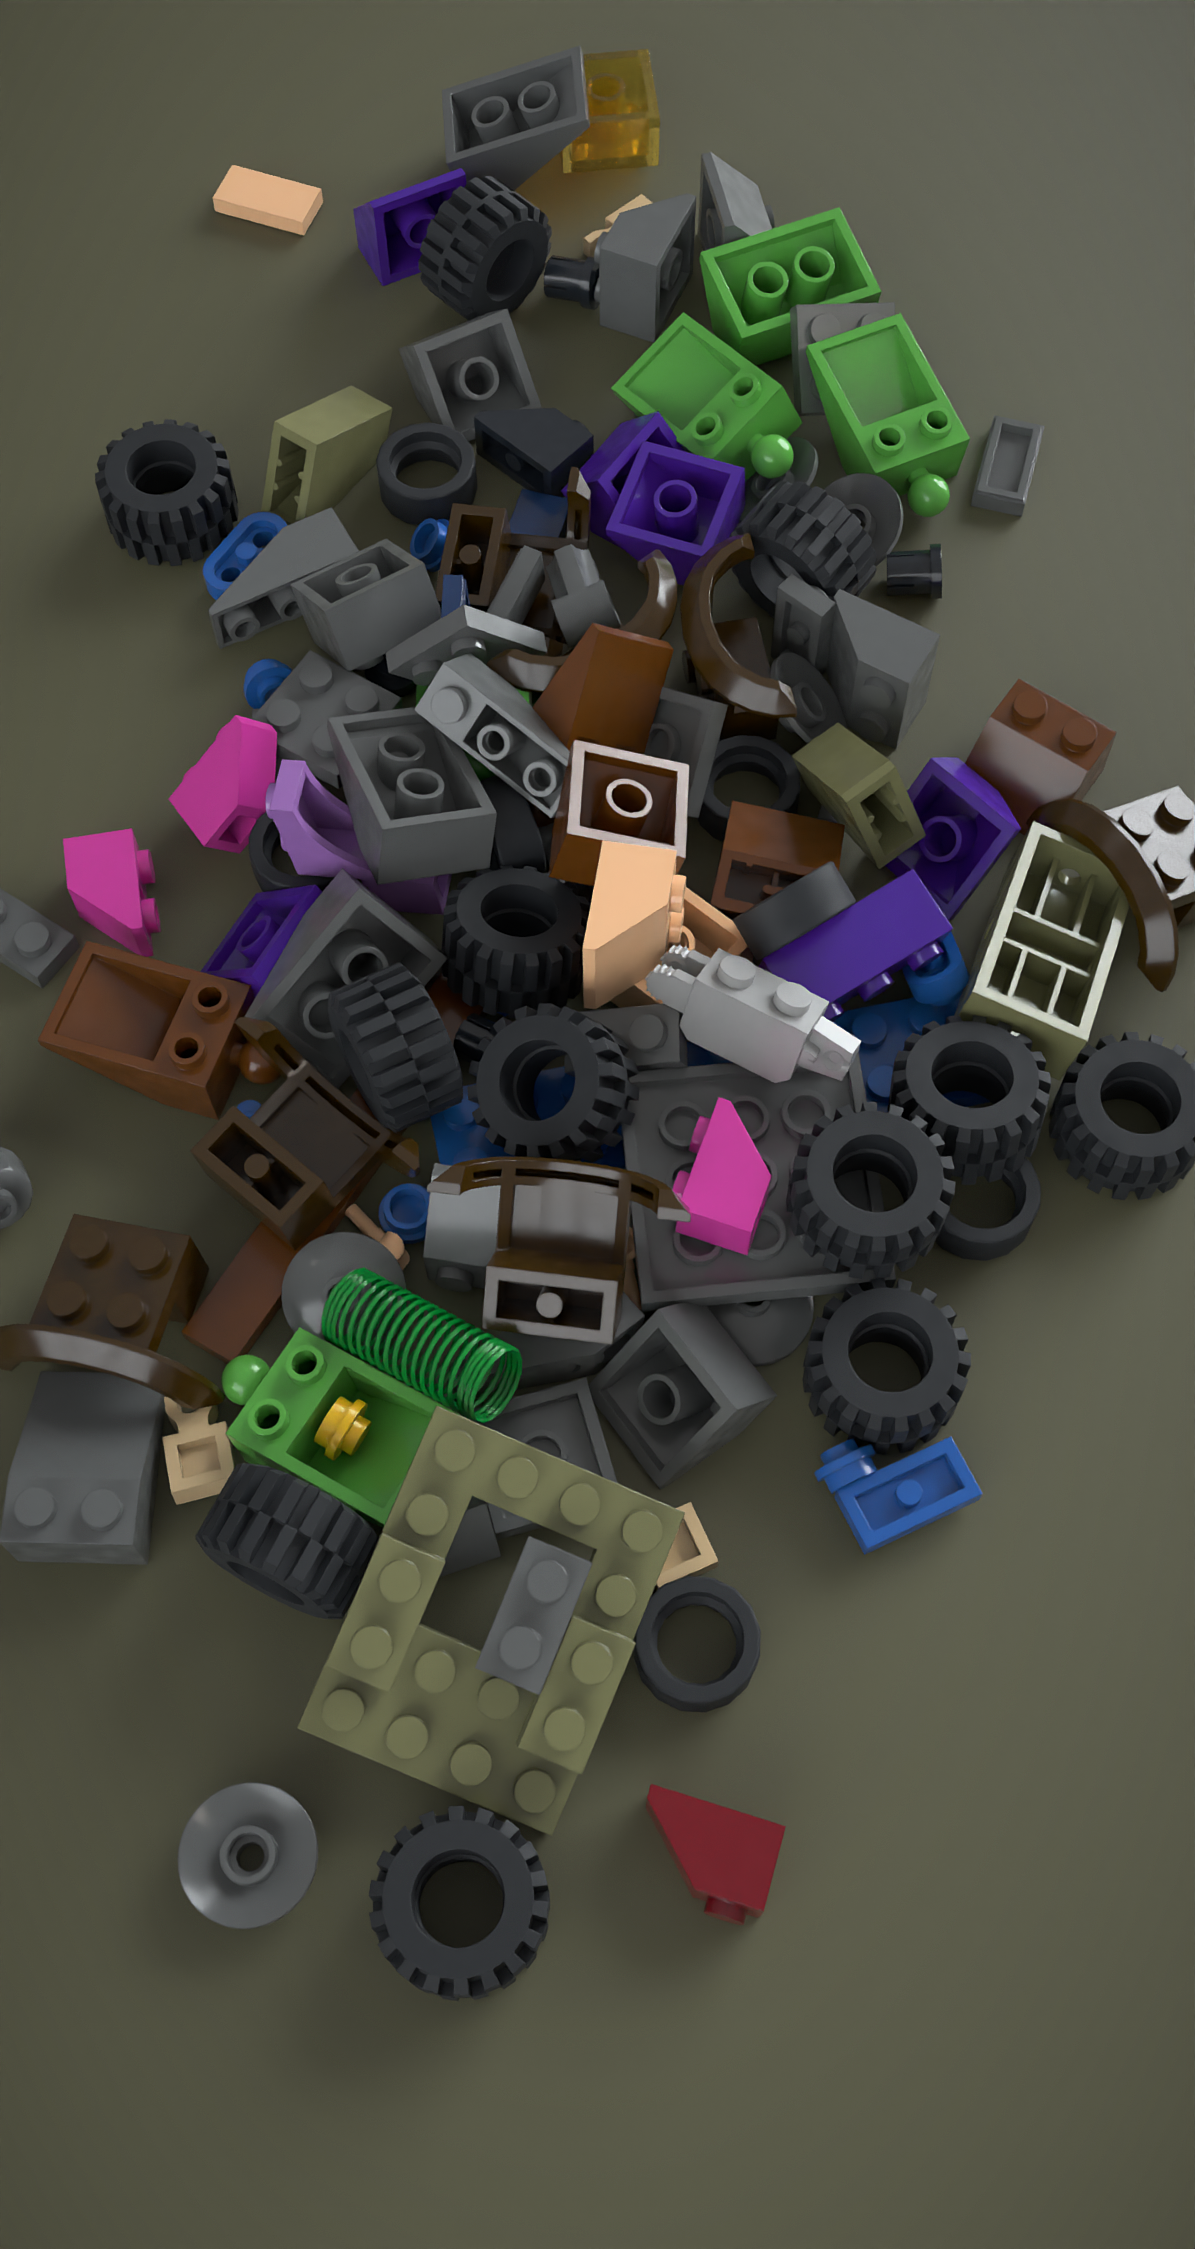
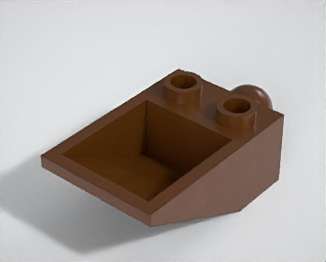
[526,623,674,827]
[38,941,281,1120]

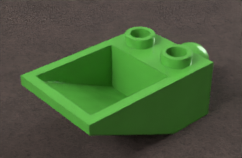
[611,312,803,482]
[806,313,970,517]
[221,1327,460,1527]

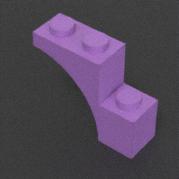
[265,759,452,915]

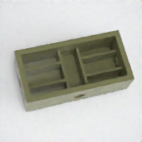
[954,821,1130,1081]

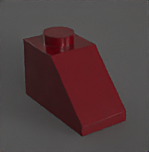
[646,1784,786,1925]

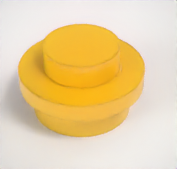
[314,1396,372,1461]

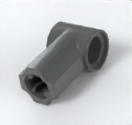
[546,544,621,648]

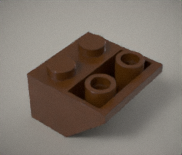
[709,800,845,920]

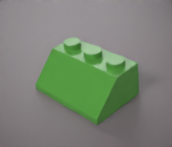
[699,207,882,366]

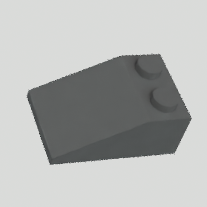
[442,45,590,190]
[327,707,497,885]
[245,868,448,1089]
[0,1371,166,1565]

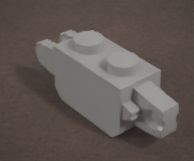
[645,944,861,1083]

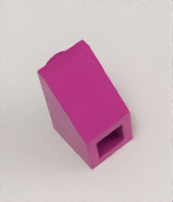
[168,715,277,854]
[63,828,161,957]
[672,1097,771,1256]

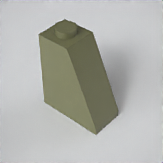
[261,385,393,526]
[792,722,926,869]

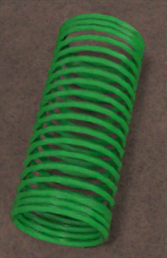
[321,1267,522,1424]

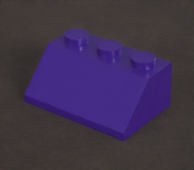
[759,869,953,1022]

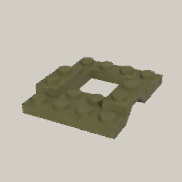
[297,1406,685,1836]

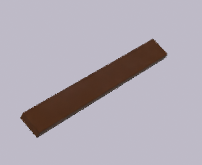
[181,972,488,1364]

